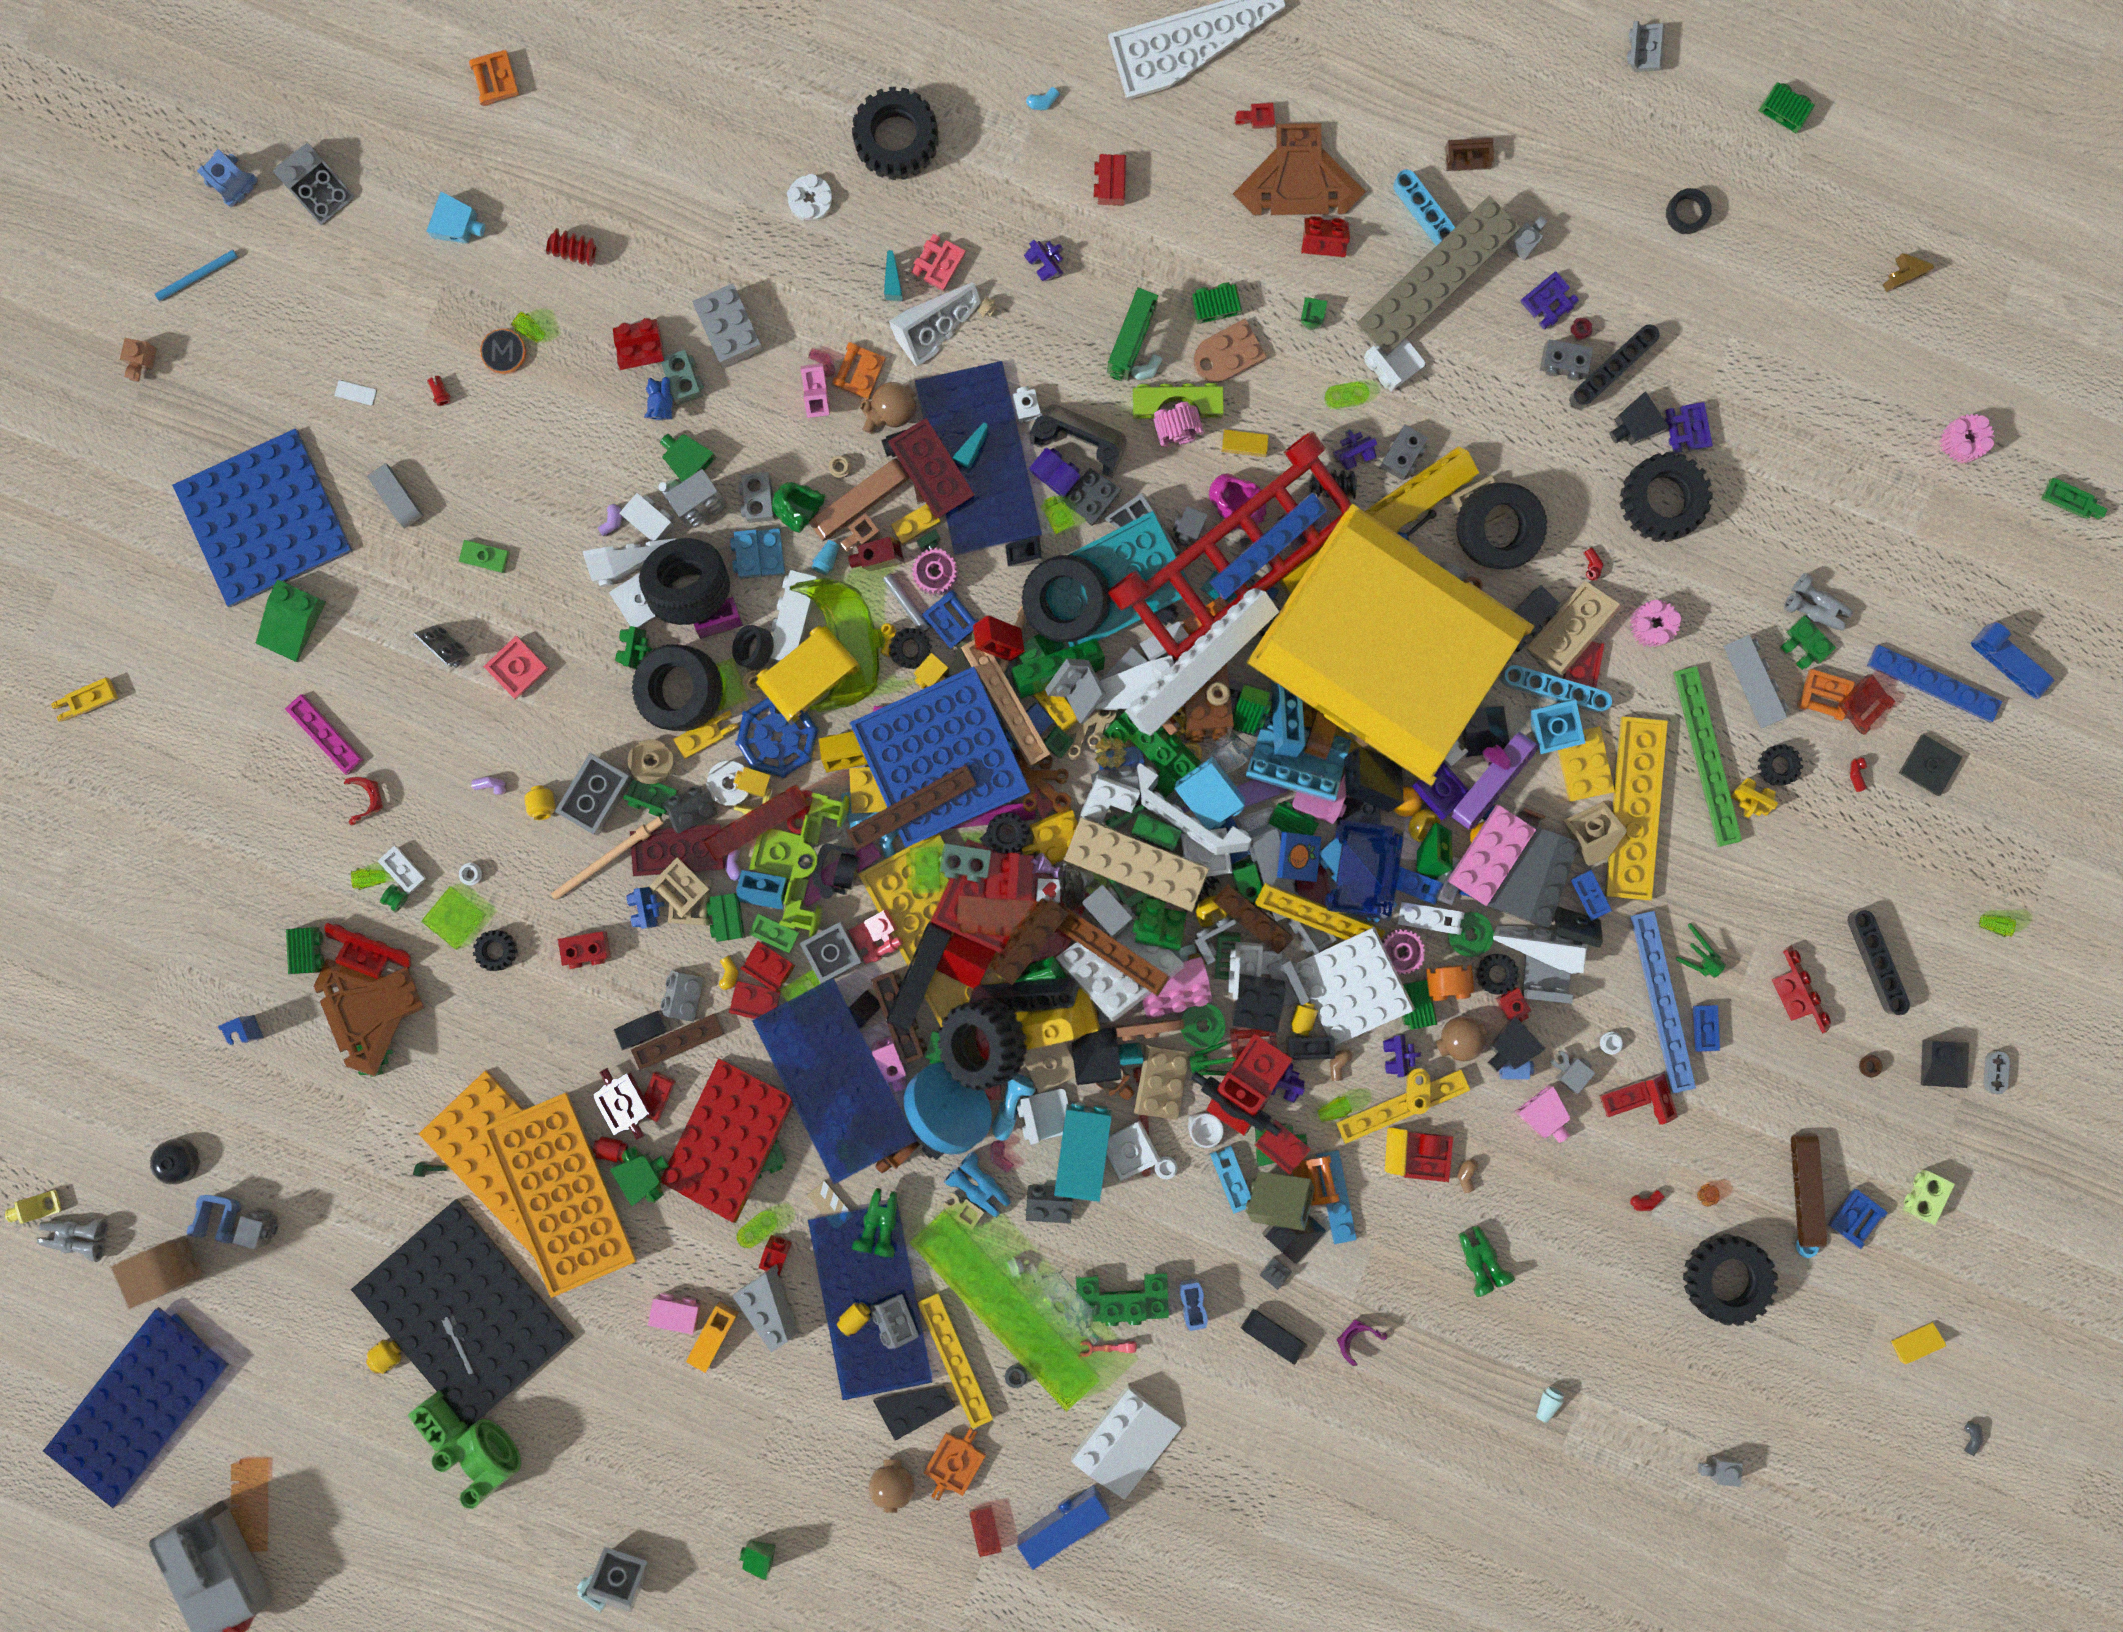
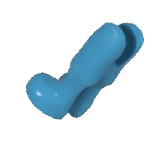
[944,1151,1011,1218]

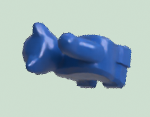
[644,377,673,421]

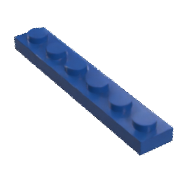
[1209,493,1327,600]
[1867,645,2002,723]

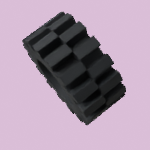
[889,628,932,669]
[1757,744,1803,786]
[986,813,1028,854]
[473,930,518,971]
[1476,954,1520,995]

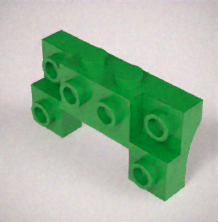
[1103,709,1202,798]
[1076,1271,1169,1326]

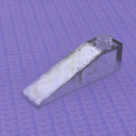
[1172,733,1251,807]

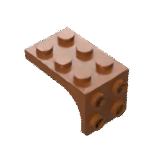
[1184,664,1234,743]

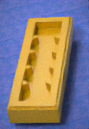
[1033,690,1078,732]

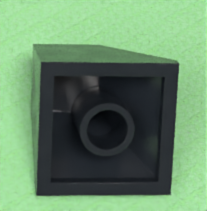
[1462,706,1510,757]
[1071,1027,1122,1085]
[1921,1040,1969,1088]
[1262,1215,1326,1264]

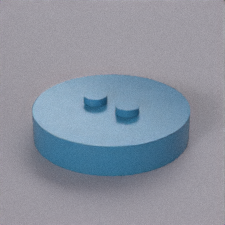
[904,1062,992,1155]

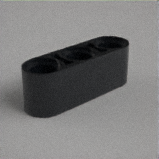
[1240,1308,1308,1365]

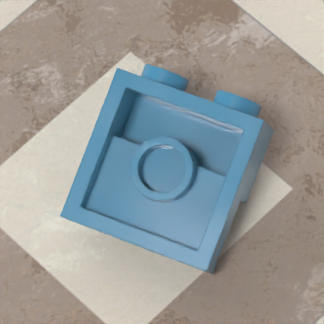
[730,528,785,579]

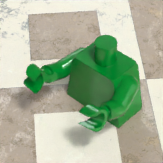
[610,1146,669,1206]

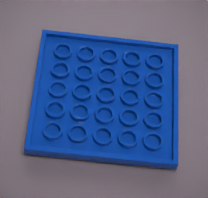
[172,429,353,607]
[849,666,1031,848]

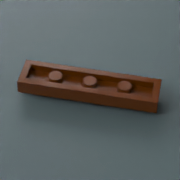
[1213,884,1294,955]
[631,1013,724,1071]

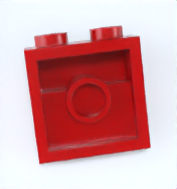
[613,318,664,370]

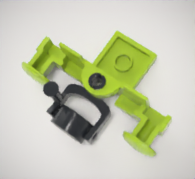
[749,792,860,937]

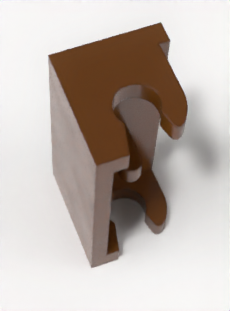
[1445,138,1494,171]

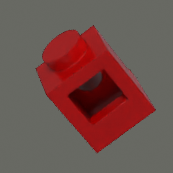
[1495,987,1532,1022]

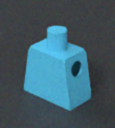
[426,192,485,244]

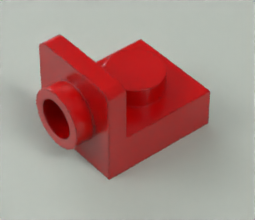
[758,1235,792,1276]

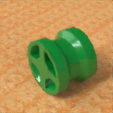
[380,884,409,913]

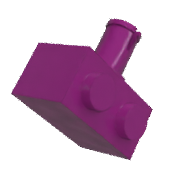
[694,597,743,639]

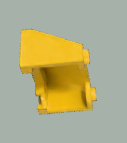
[756,625,861,725]

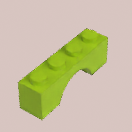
[1132,383,1223,419]

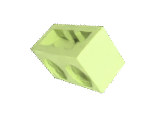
[1903,1170,1955,1225]

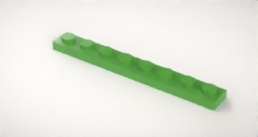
[1673,666,1742,847]

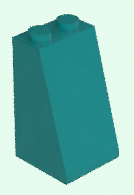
[1054,1102,1112,1202]

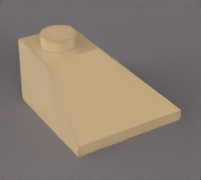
[1563,801,1626,866]

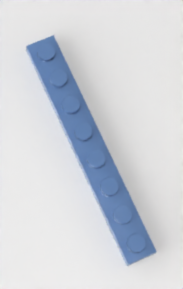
[1630,911,1696,1093]

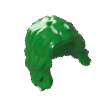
[772,482,825,533]

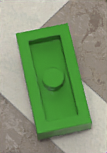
[748,914,800,953]

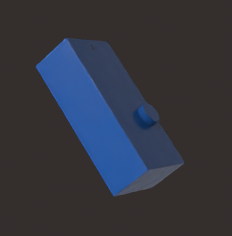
[1017,1485,1110,1570]

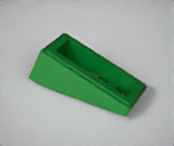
[1214,931,1241,980]

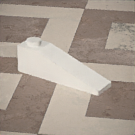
[889,283,981,366]
[583,538,676,587]
[1095,655,1184,710]
[1493,926,1588,974]

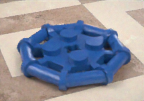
[735,698,819,779]

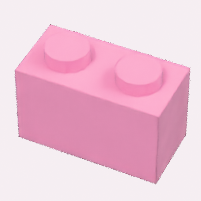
[648,1293,701,1335]

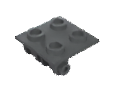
[1062,468,1122,526]
[413,625,470,668]

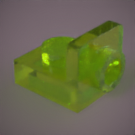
[1040,496,1075,534]

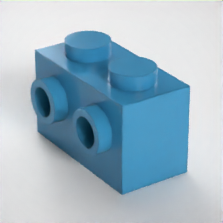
[736,870,788,910]

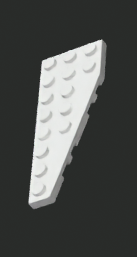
[1108,0,1285,100]

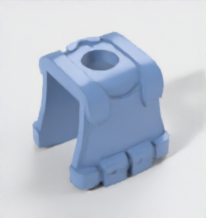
[197,149,258,207]
[186,1195,241,1243]

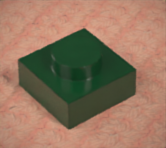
[916,529,941,552]
[1043,726,1074,758]

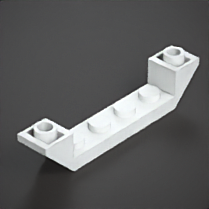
[1137,763,1252,855]

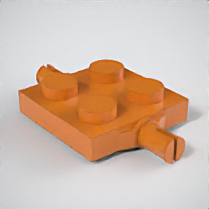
[923,1427,986,1501]

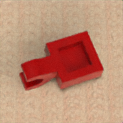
[1234,103,1275,129]

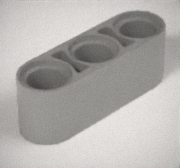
[367,463,423,529]

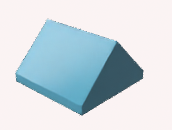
[1531,699,1585,754]

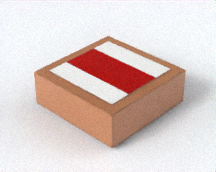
[1162,716,1182,735]

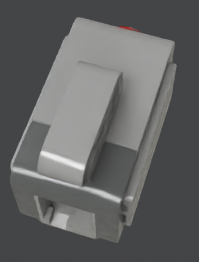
[149,1501,271,1632]

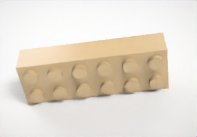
[1064,817,1210,911]

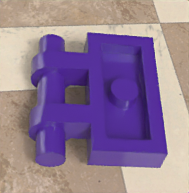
[1520,271,1579,330]
[1665,402,1713,454]

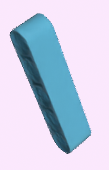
[1393,169,1456,246]
[1501,665,1612,713]

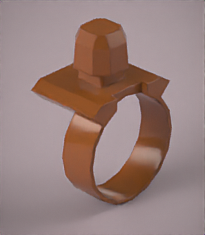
[1096,1064,1134,1100]
[875,1138,920,1173]

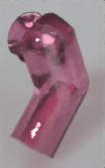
[808,348,835,377]
[990,1140,1014,1173]

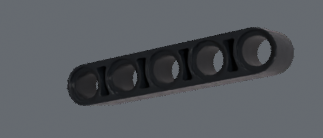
[1569,324,1660,410]
[1847,910,1910,1015]
[886,921,951,1032]
[969,978,1079,1013]

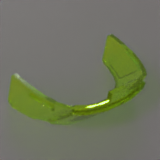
[789,578,884,712]

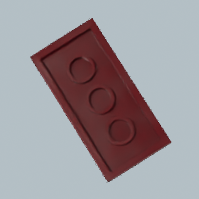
[888,418,975,520]
[630,824,725,877]

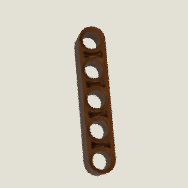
[1304,710,1337,760]
[1791,1134,1827,1248]

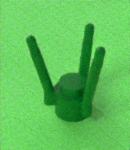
[1676,923,1726,978]
[1189,1041,1236,1076]

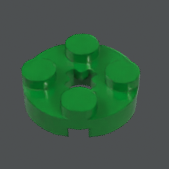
[1448,912,1494,957]
[1181,1003,1225,1048]

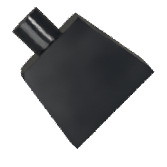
[1609,391,1669,445]
[1488,1017,1546,1072]

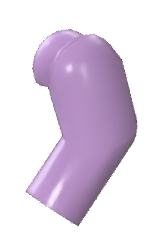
[597,504,622,537]
[471,776,506,795]
[724,848,742,881]

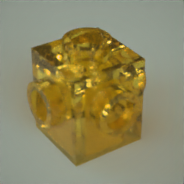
[1094,737,1127,769]

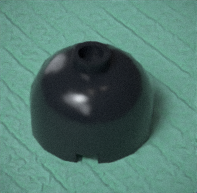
[150,1139,200,1185]

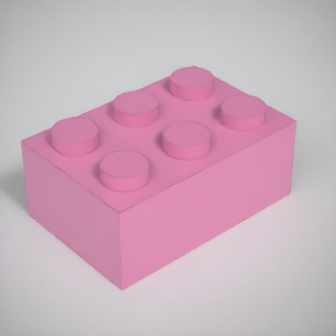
[1142,957,1213,1019]

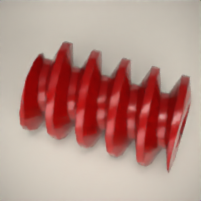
[546,228,597,267]

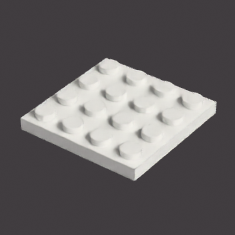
[1056,911,1184,1022]
[1296,927,1415,1045]

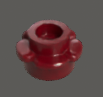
[1570,318,1593,340]

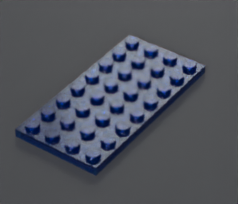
[915,361,1042,555]
[752,978,917,1184]
[808,1201,933,1400]
[43,1307,229,1509]

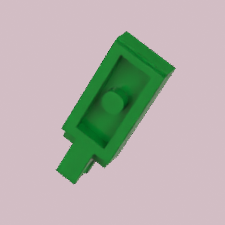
[2041,478,2108,519]

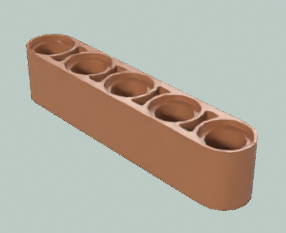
[809,458,910,541]

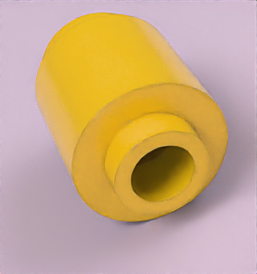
[1290,1002,1318,1036]
[837,1302,871,1336]

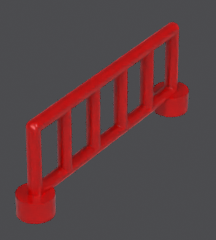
[1107,431,1352,661]

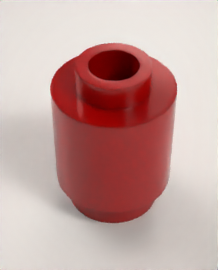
[593,1136,628,1163]

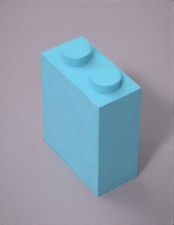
[1175,756,1245,830]

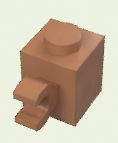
[120,338,157,382]
[840,513,881,552]

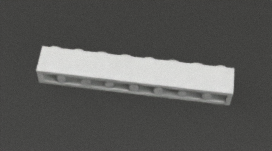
[1125,588,1279,736]

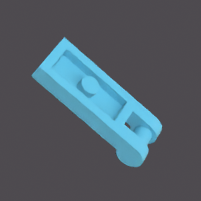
[1210,1145,1251,1214]

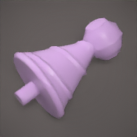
[1031,853,1064,879]

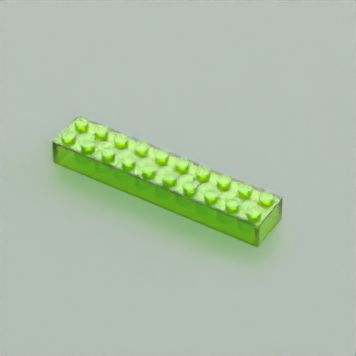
[909,1208,1100,1412]

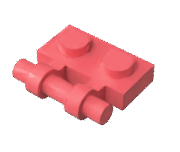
[911,234,966,291]
[848,909,903,964]

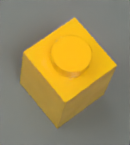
[733,767,771,797]

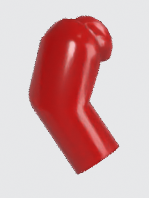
[1630,1189,1665,1212]

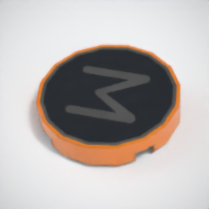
[480,329,527,375]

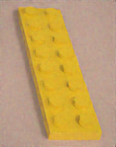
[1605,716,1668,901]

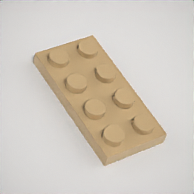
[1527,581,1621,676]

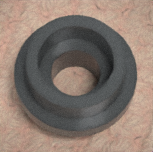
[1005,1365,1028,1388]

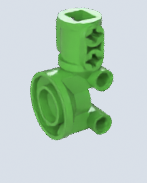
[407,1390,521,1509]

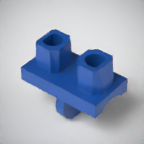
[626,887,665,929]

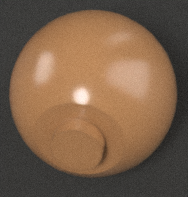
[868,382,916,428]
[1436,1016,1488,1061]
[869,1460,914,1513]

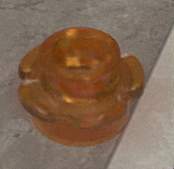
[1697,1184,1720,1207]

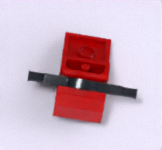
[1191,1034,1293,1137]

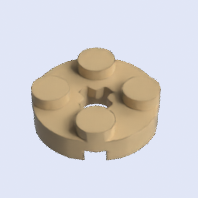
[627,739,673,784]

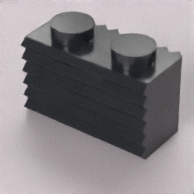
[1286,1035,1335,1060]

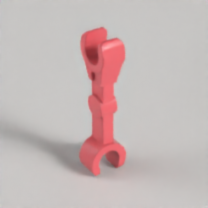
[1079,1340,1137,1357]

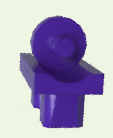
[1024,240,1064,282]
[1333,429,1377,470]
[1383,1034,1422,1077]
[1270,1063,1305,1103]

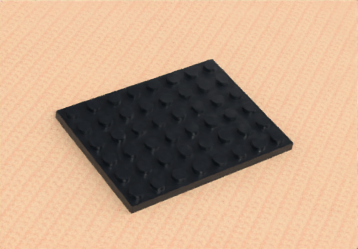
[351,1199,574,1428]

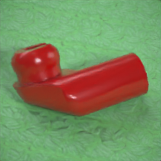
[1583,547,1603,581]
[1850,757,1867,792]

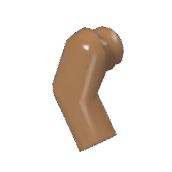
[860,399,876,434]
[1330,1049,1352,1081]
[1458,1159,1479,1194]

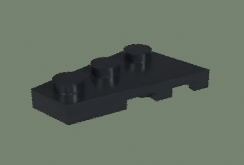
[873,1386,955,1441]

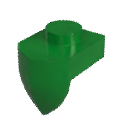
[1300,297,1328,330]

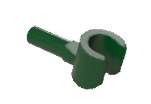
[413,1162,447,1177]

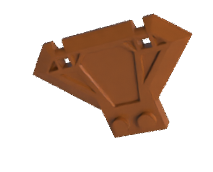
[1233,123,1366,216]
[314,959,425,1076]

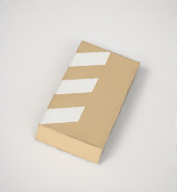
[807,1180,854,1230]

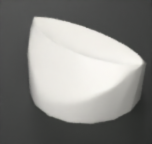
[1188,1113,1223,1148]

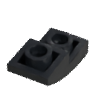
[614,1011,667,1051]

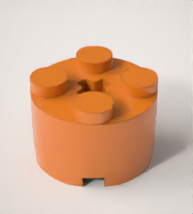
[1426,965,1475,1001]

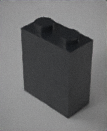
[1344,747,1404,812]

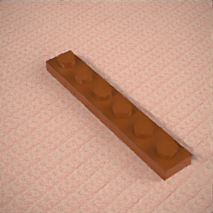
[1057,904,1171,996]

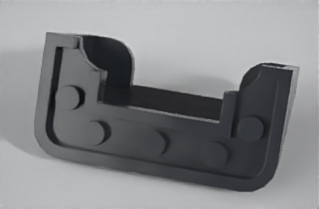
[1030,404,1127,478]

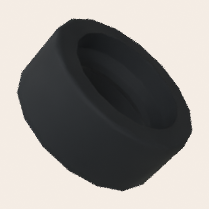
[1666,188,1712,234]
[732,625,774,670]

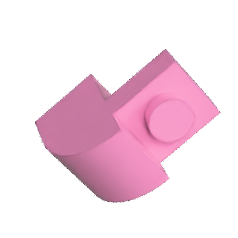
[800,363,830,418]

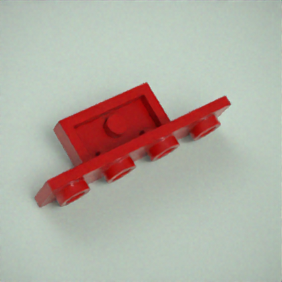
[324,923,412,979]
[1772,945,1831,1034]

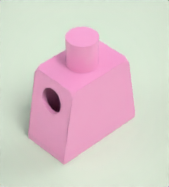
[872,1036,907,1092]
[1515,1085,1570,1143]

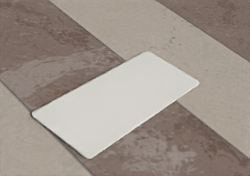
[335,380,376,406]

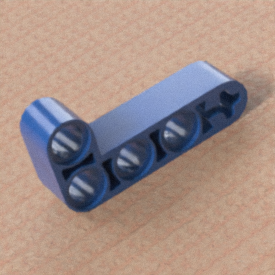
[1970,622,2054,699]

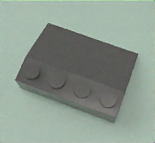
[1479,824,1580,928]

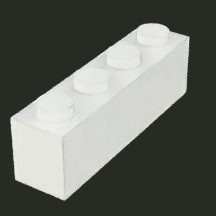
[770,570,819,662]

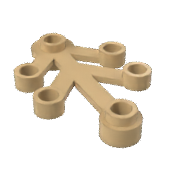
[1040,709,1117,760]

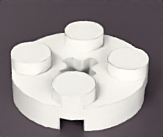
[787,174,832,221]
[706,761,749,806]

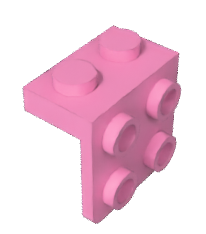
[1292,773,1350,824]

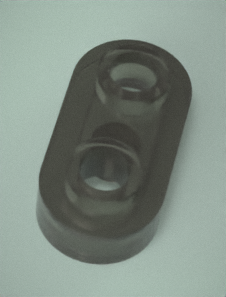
[1058,864,1085,910]

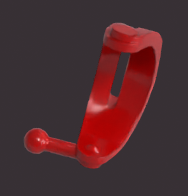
[344,777,383,825]

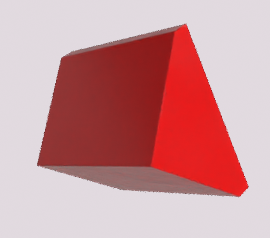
[936,933,996,988]

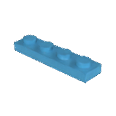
[1316,1149,1357,1244]

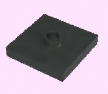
[1899,734,1963,796]
[1555,906,1603,948]

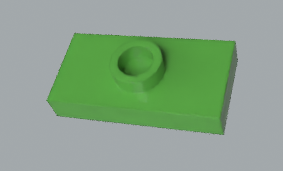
[459,540,509,574]

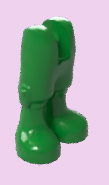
[852,1188,897,1258]
[1458,1225,1515,1297]

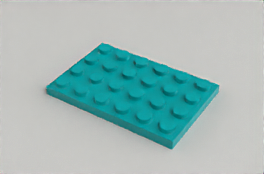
[1046,511,1193,647]

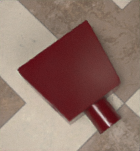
[848,536,905,571]

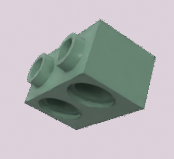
[661,350,704,405]
[939,844,991,882]

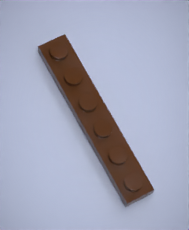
[846,764,977,850]

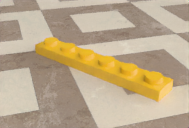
[1255,883,1385,940]
[1335,1069,1470,1144]
[917,1292,993,1429]

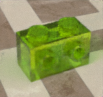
[906,847,941,894]

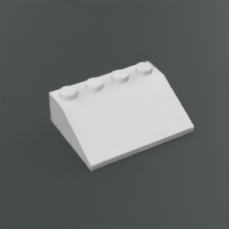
[1071,1384,1181,1500]

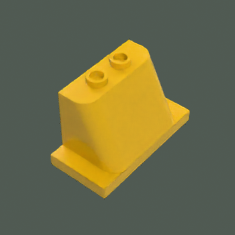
[1016,988,1101,1050]

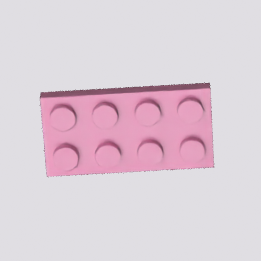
[1447,805,1536,906]

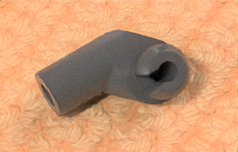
[1964,1421,1983,1457]

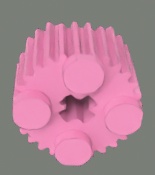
[1154,402,1204,447]
[1939,414,1995,464]
[912,548,958,596]
[1630,600,1681,647]
[1381,929,1425,975]

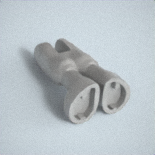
[1784,573,1853,631]
[37,1219,108,1262]

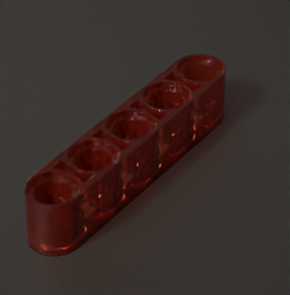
[703,784,809,861]

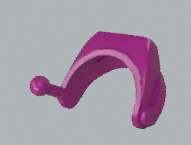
[1482,745,1511,770]
[1337,1319,1388,1367]

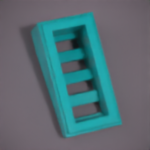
[884,250,903,301]
[953,423,989,469]
[1118,1043,1143,1065]

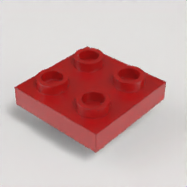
[1403,1131,1453,1182]

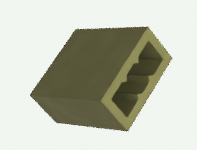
[1246,1171,1315,1231]

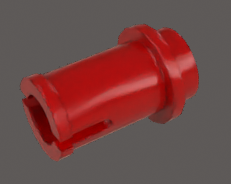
[427,376,451,406]

